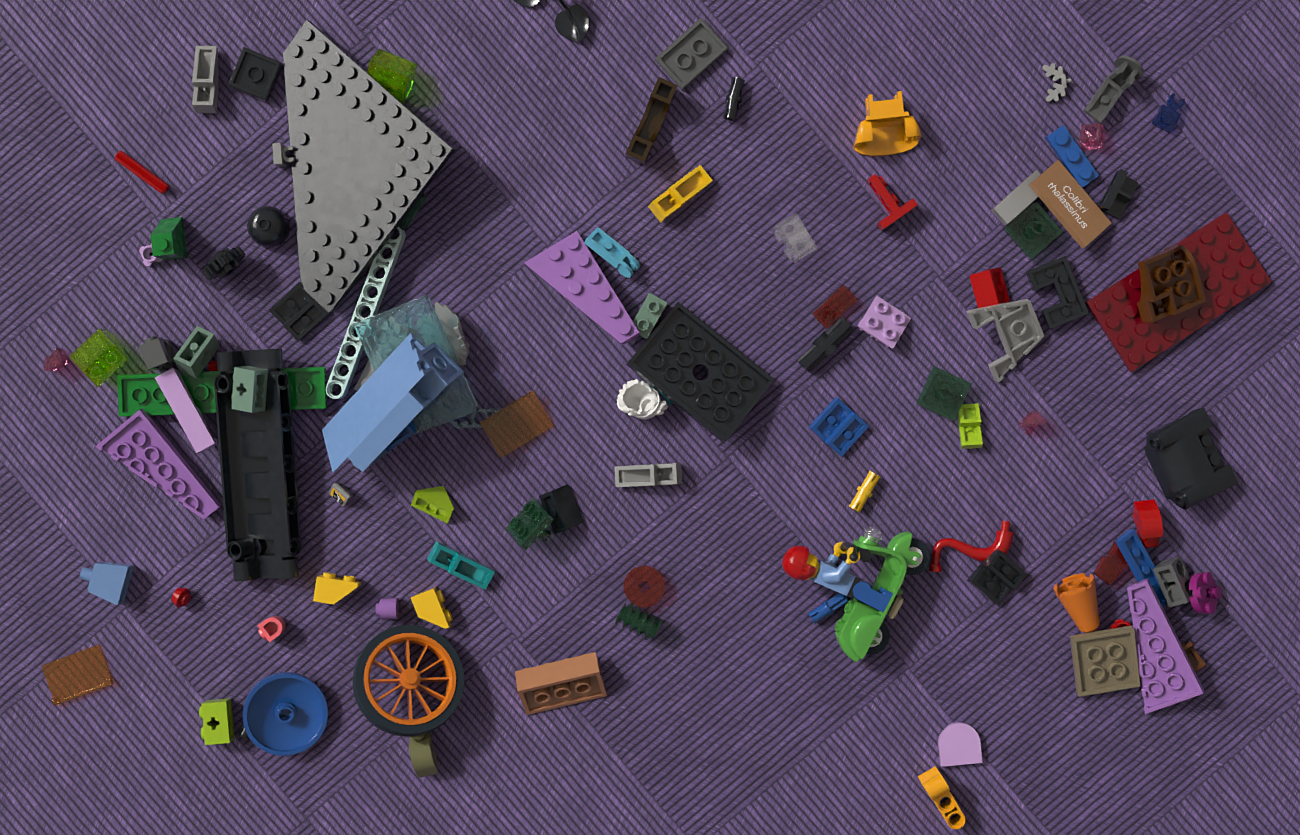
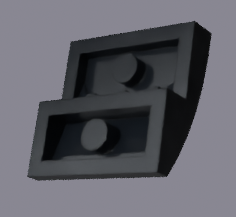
[269,281,328,341]
[967,549,1027,606]

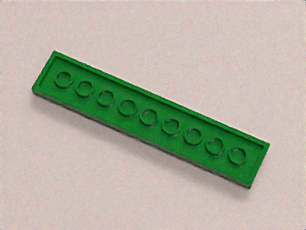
[117,367,327,417]

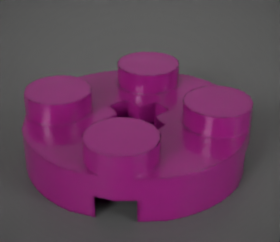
[1189,572,1222,614]

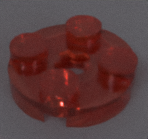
[623,565,665,607]

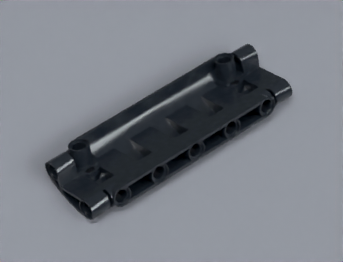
[214,349,301,581]

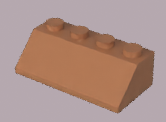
[515,652,607,715]

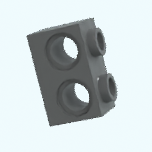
[1153,556,1193,607]

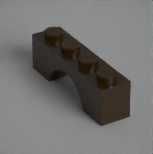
[625,77,678,166]

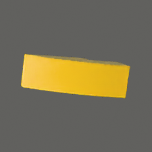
[648,165,713,223]

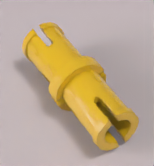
[849,470,881,513]

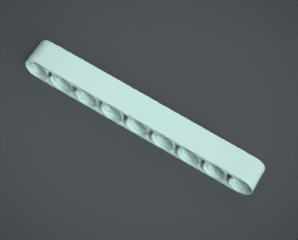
[326,226,406,399]

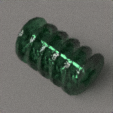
[615,602,663,641]

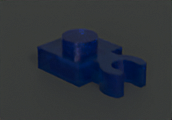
[1151,93,1185,133]

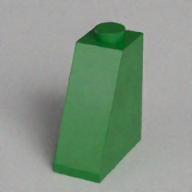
[151,217,188,261]

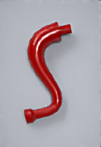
[929,521,1014,572]

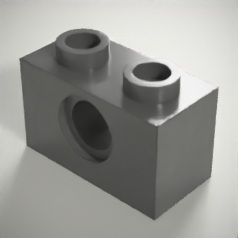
[139,336,176,370]

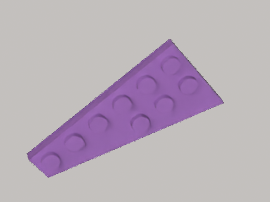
[95,408,222,519]

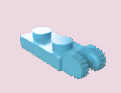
[584,227,640,278]

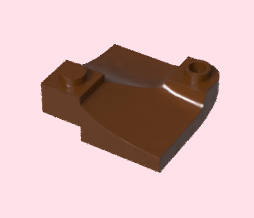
[1137,245,1206,322]

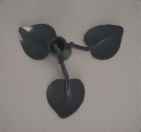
[513,0,589,42]

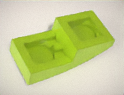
[957,403,983,449]

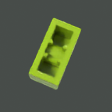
[199,698,235,745]

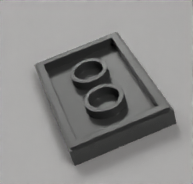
[655,18,729,91]

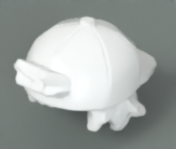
[617,379,668,420]

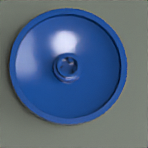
[243,672,328,756]

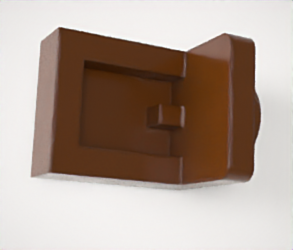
[1181,642,1206,673]

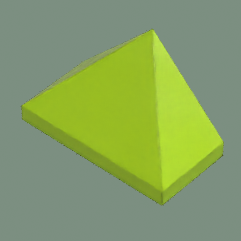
[411,486,454,524]

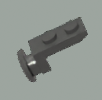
[1083,56,1144,123]

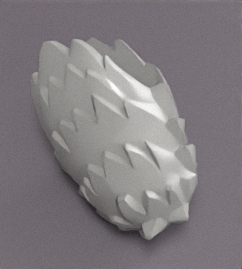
[417,302,470,366]

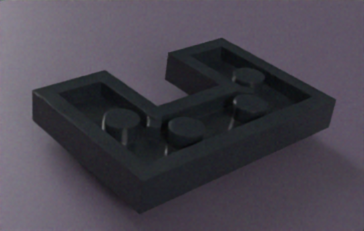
[1026,256,1089,330]

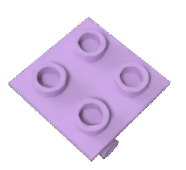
[857,296,911,349]

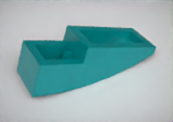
[427,541,495,590]

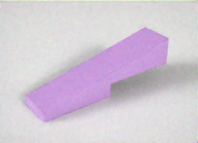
[155,368,216,454]

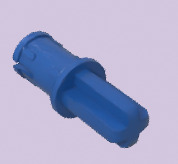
[808,593,848,624]

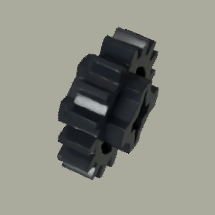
[202,246,246,281]

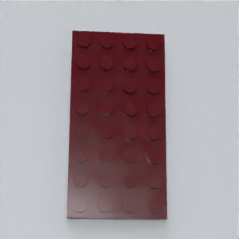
[1085,212,1272,372]

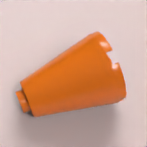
[1053,573,1100,633]

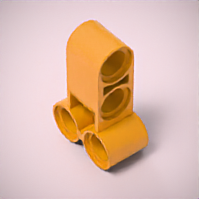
[917,766,965,829]

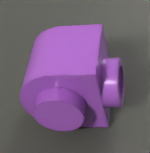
[376,597,399,620]

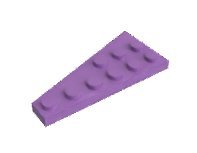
[524,231,640,345]
[1127,578,1204,714]

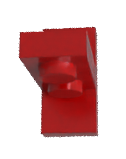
[866,174,918,231]

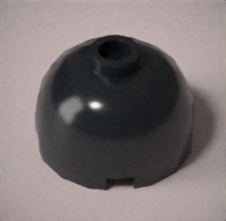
[247,206,290,248]

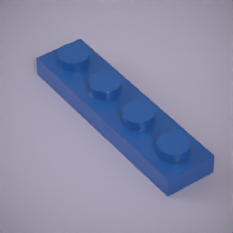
[1115,529,1168,607]

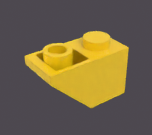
[313,572,362,605]
[411,587,453,629]

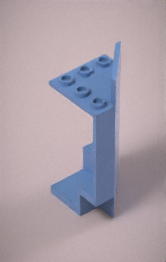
[322,333,464,473]

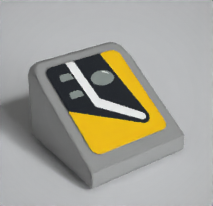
[329,482,353,506]

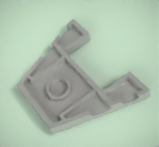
[966,299,1044,382]

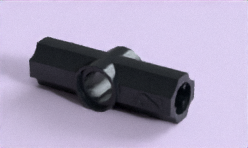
[797,317,854,373]

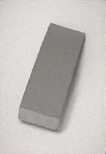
[192,46,219,113]
[991,170,1041,226]
[614,463,682,487]

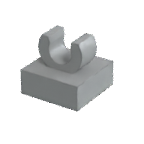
[272,143,295,167]

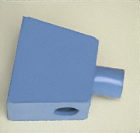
[80,562,134,605]

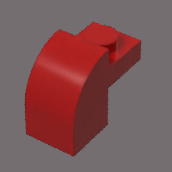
[1132,499,1163,548]

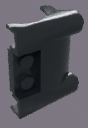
[1144,407,1238,509]

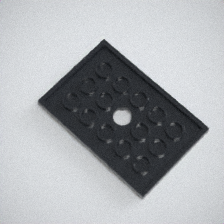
[626,302,774,444]

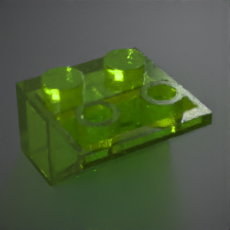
[368,49,418,104]
[69,328,128,387]

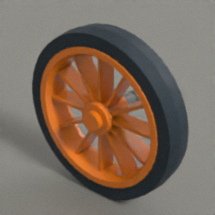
[353,625,464,737]

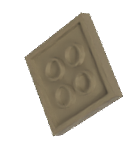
[1070,626,1140,697]

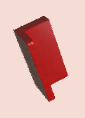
[970,267,1010,308]

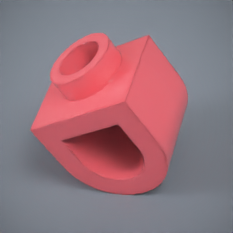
[257,616,286,642]

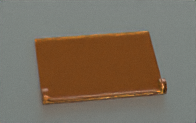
[480,390,554,458]
[41,644,113,706]

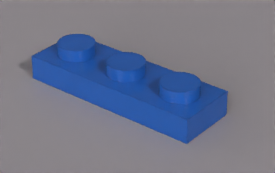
[1045,125,1099,187]

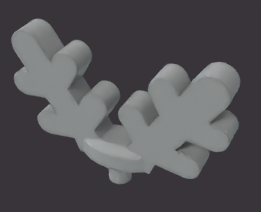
[1042,63,1071,102]

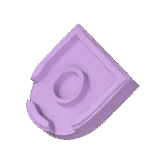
[938,722,983,767]

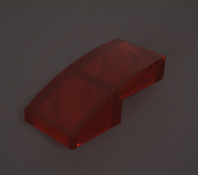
[812,285,858,329]
[1094,538,1127,585]

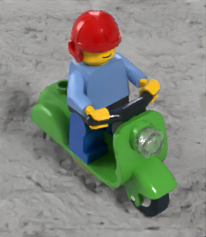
[782,526,930,663]

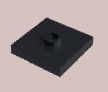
[228,47,283,102]

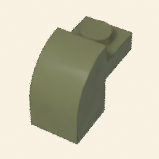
[408,732,439,778]

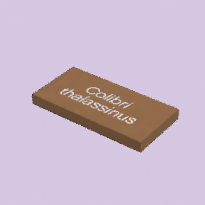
[1029,160,1111,249]

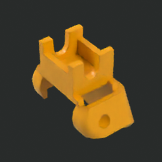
[853,91,922,156]

